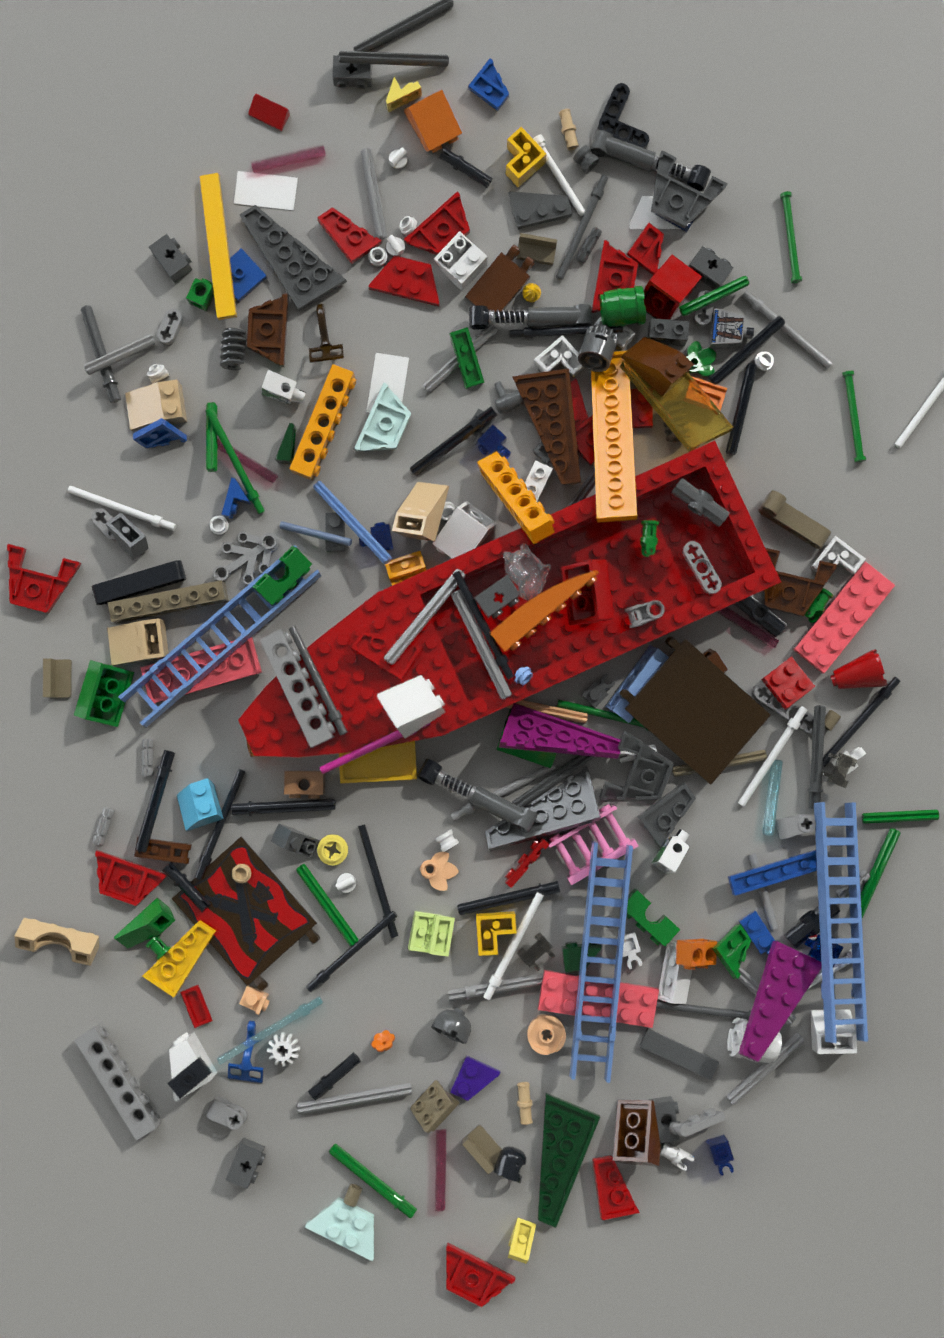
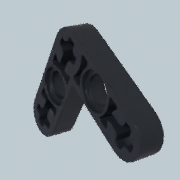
[598,83,650,149]

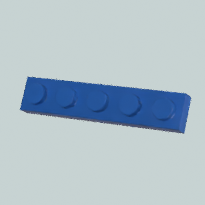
[727,850,817,896]

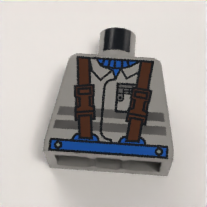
[708,308,754,349]

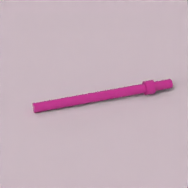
[320,723,430,774]

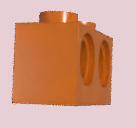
[676,938,717,970]

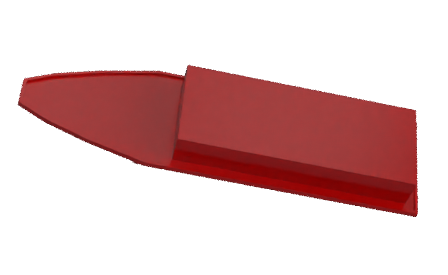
[238,441,781,757]

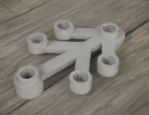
[213,531,279,585]

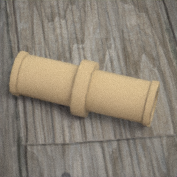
[558,109,579,150]
[517,1082,533,1125]

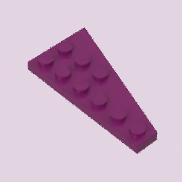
[499,703,621,759]
[738,941,822,1062]

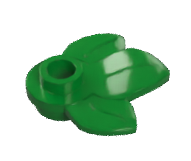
[686,341,717,377]

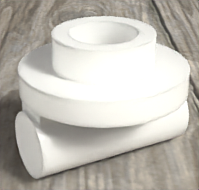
[389,147,408,169]
[386,235,405,256]
[147,364,170,384]
[336,873,356,893]

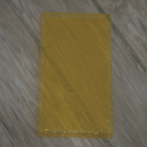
[620,343,733,452]

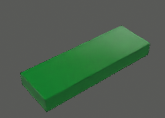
[449,327,485,389]

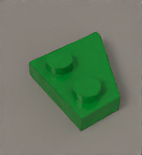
[712,924,751,979]

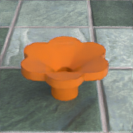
[371,1030,395,1052]

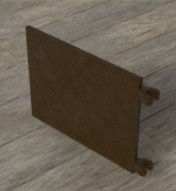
[619,637,771,785]

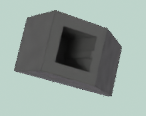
[271,824,320,858]

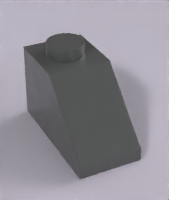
[106,513,149,559]

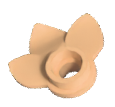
[420,852,459,891]

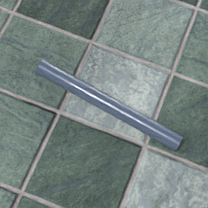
[280,521,352,546]

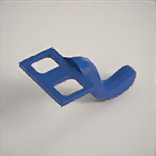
[228,1021,263,1083]

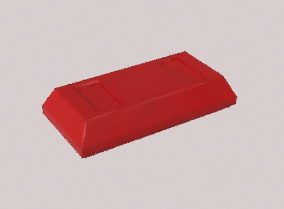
[180,985,213,1028]

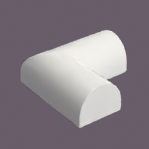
[534,335,584,377]
[811,536,866,574]

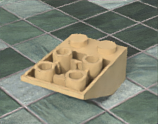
[392,482,450,542]
[107,618,169,666]

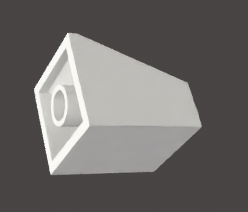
[432,501,497,559]
[376,675,445,738]
[169,1032,217,1101]

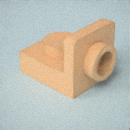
[239,985,270,1015]

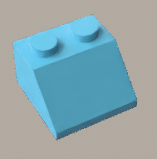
[177,778,223,831]

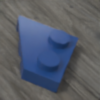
[468,58,509,111]
[133,418,187,449]

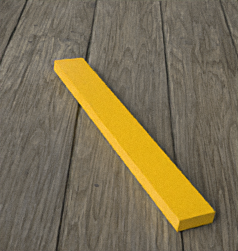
[200,173,237,320]

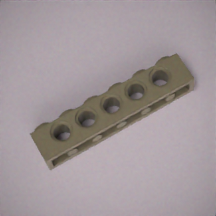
[108,580,229,623]

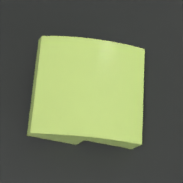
[408,911,455,957]

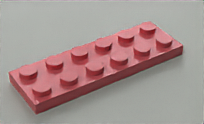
[793,561,895,674]
[140,637,262,704]
[538,970,659,1028]

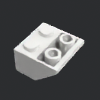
[434,231,488,291]
[810,1009,857,1054]

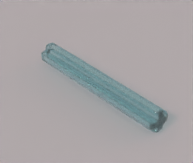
[762,759,783,836]

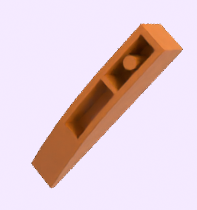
[490,570,599,651]

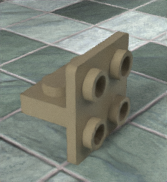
[410,1080,460,1133]

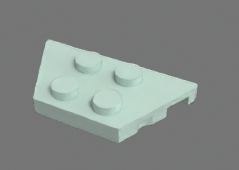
[354,383,412,451]
[305,1197,374,1261]

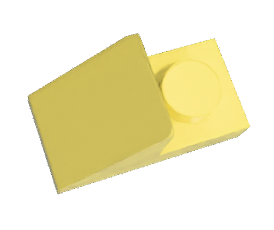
[386,77,422,112]
[508,1218,536,1264]

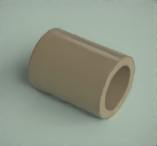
[825,710,841,731]
[343,1184,362,1207]

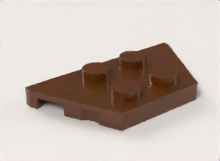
[247,293,289,367]

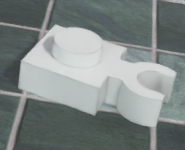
[616,932,642,969]

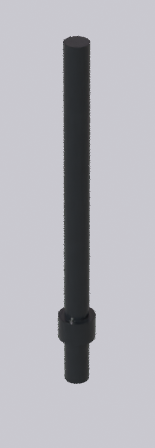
[509,325,623,339]
[452,571,514,680]
[823,677,901,767]
[195,769,246,880]
[358,824,398,938]
[306,911,398,992]

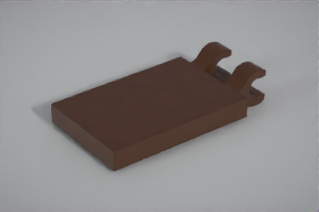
[465,244,535,312]

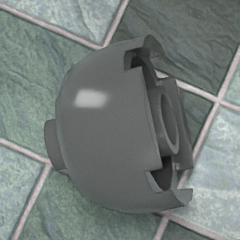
[431,1008,471,1044]

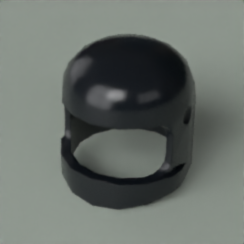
[494,1146,527,1183]

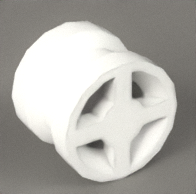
[435,829,459,852]

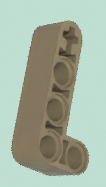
[758,490,831,549]

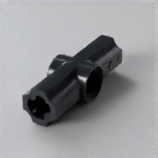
[734,596,787,638]
[784,904,840,948]

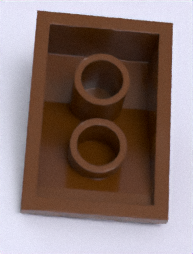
[621,337,694,397]
[613,1099,661,1166]

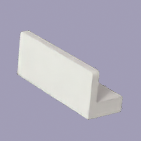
[658,941,692,1004]

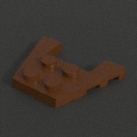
[764,548,837,617]

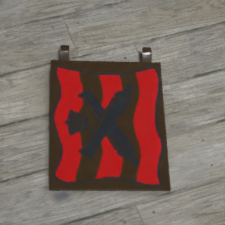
[172,836,320,991]

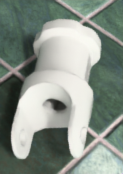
[660,1142,694,1171]

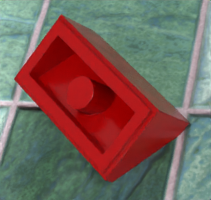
[248,93,290,131]

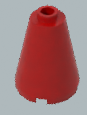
[830,649,887,689]

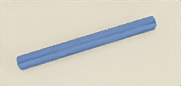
[313,481,392,564]

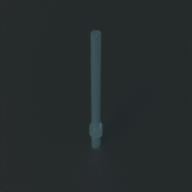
[217,996,323,1065]

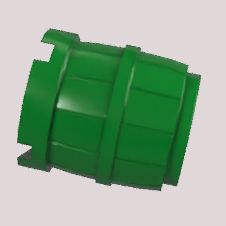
[600,286,646,327]

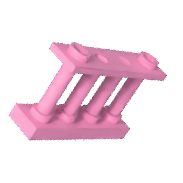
[549,804,638,885]

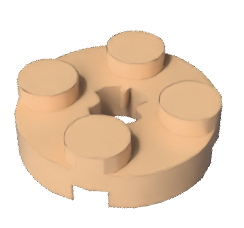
[527,1014,566,1055]

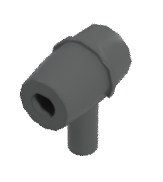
[494,381,523,414]

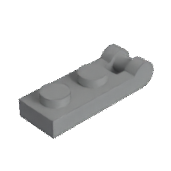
[669,1108,726,1137]

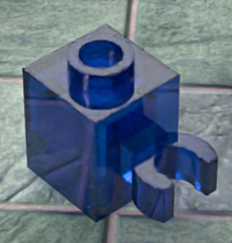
[477,425,511,459]
[359,522,394,551]
[804,934,843,968]
[706,1135,734,1176]

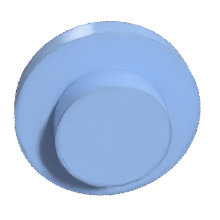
[515,666,533,685]

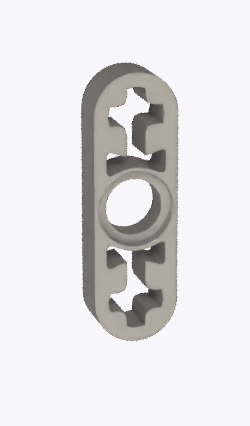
[682,541,722,594]

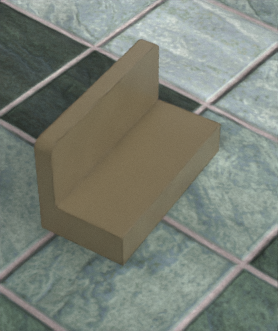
[516,233,557,266]
[43,658,72,698]
[462,1124,502,1175]

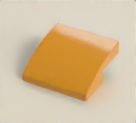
[385,551,427,585]

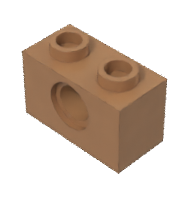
[284,771,325,799]

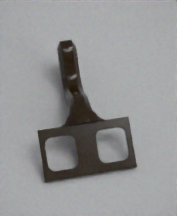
[309,304,344,363]

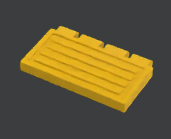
[339,741,417,783]

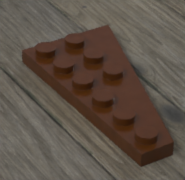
[512,369,581,486]

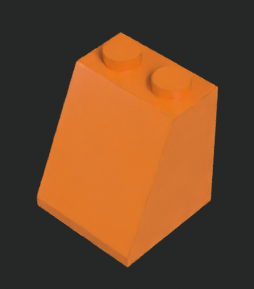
[403,90,462,153]

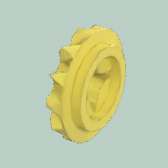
[317,834,348,866]

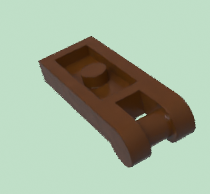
[134,837,192,864]

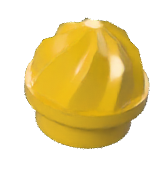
[522,283,541,302]

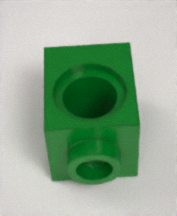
[186,278,214,312]

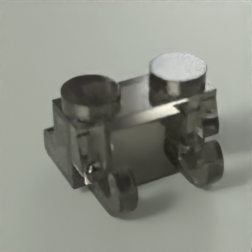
[821,752,858,788]
[517,932,555,971]

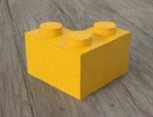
[505,127,547,187]
[476,911,516,956]

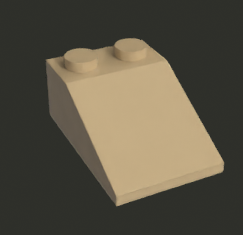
[125,379,187,431]

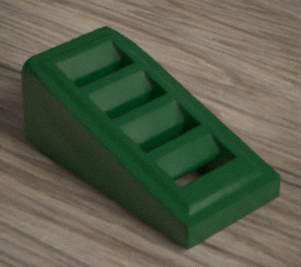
[275,423,297,465]

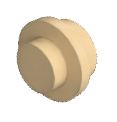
[232,864,252,883]

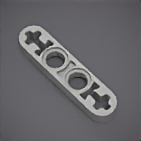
[753,684,814,733]

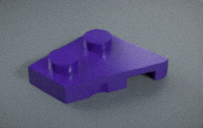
[450,1055,501,1101]

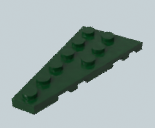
[538,1093,600,1228]

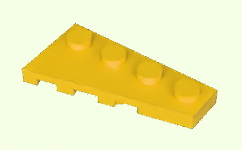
[142,920,216,998]

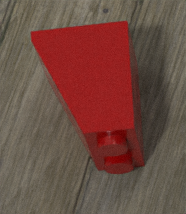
[643,254,702,320]

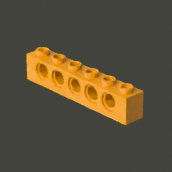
[289,364,357,481]
[477,451,554,544]

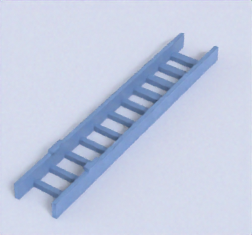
[118,545,321,727]
[814,802,868,1043]
[569,841,633,1083]

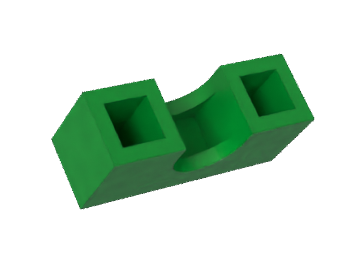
[252,546,312,605]
[626,888,681,947]

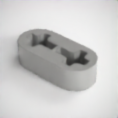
[693,290,714,328]
[157,309,183,345]
[92,508,116,541]

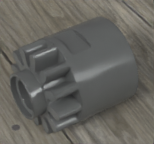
[578,324,618,372]

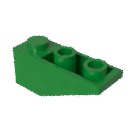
[114,898,175,949]

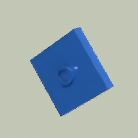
[230,248,267,302]

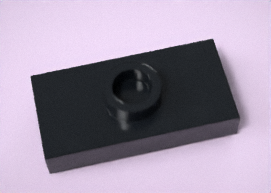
[167,1057,212,1099]

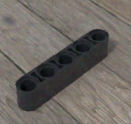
[91,560,187,605]

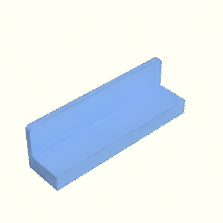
[605,645,669,723]

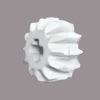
[267,1032,301,1067]

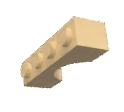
[14,918,99,966]

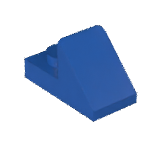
[222,477,251,519]

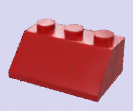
[561,560,614,625]

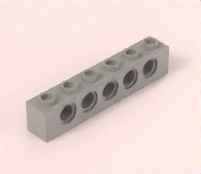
[259,629,335,748]
[74,1024,161,1141]

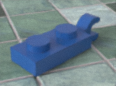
[739,910,775,955]

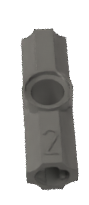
[671,478,730,527]

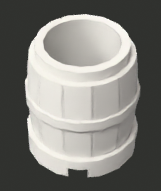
[727,1017,782,1063]

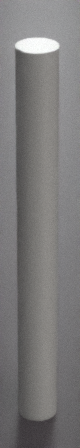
[748,853,778,930]

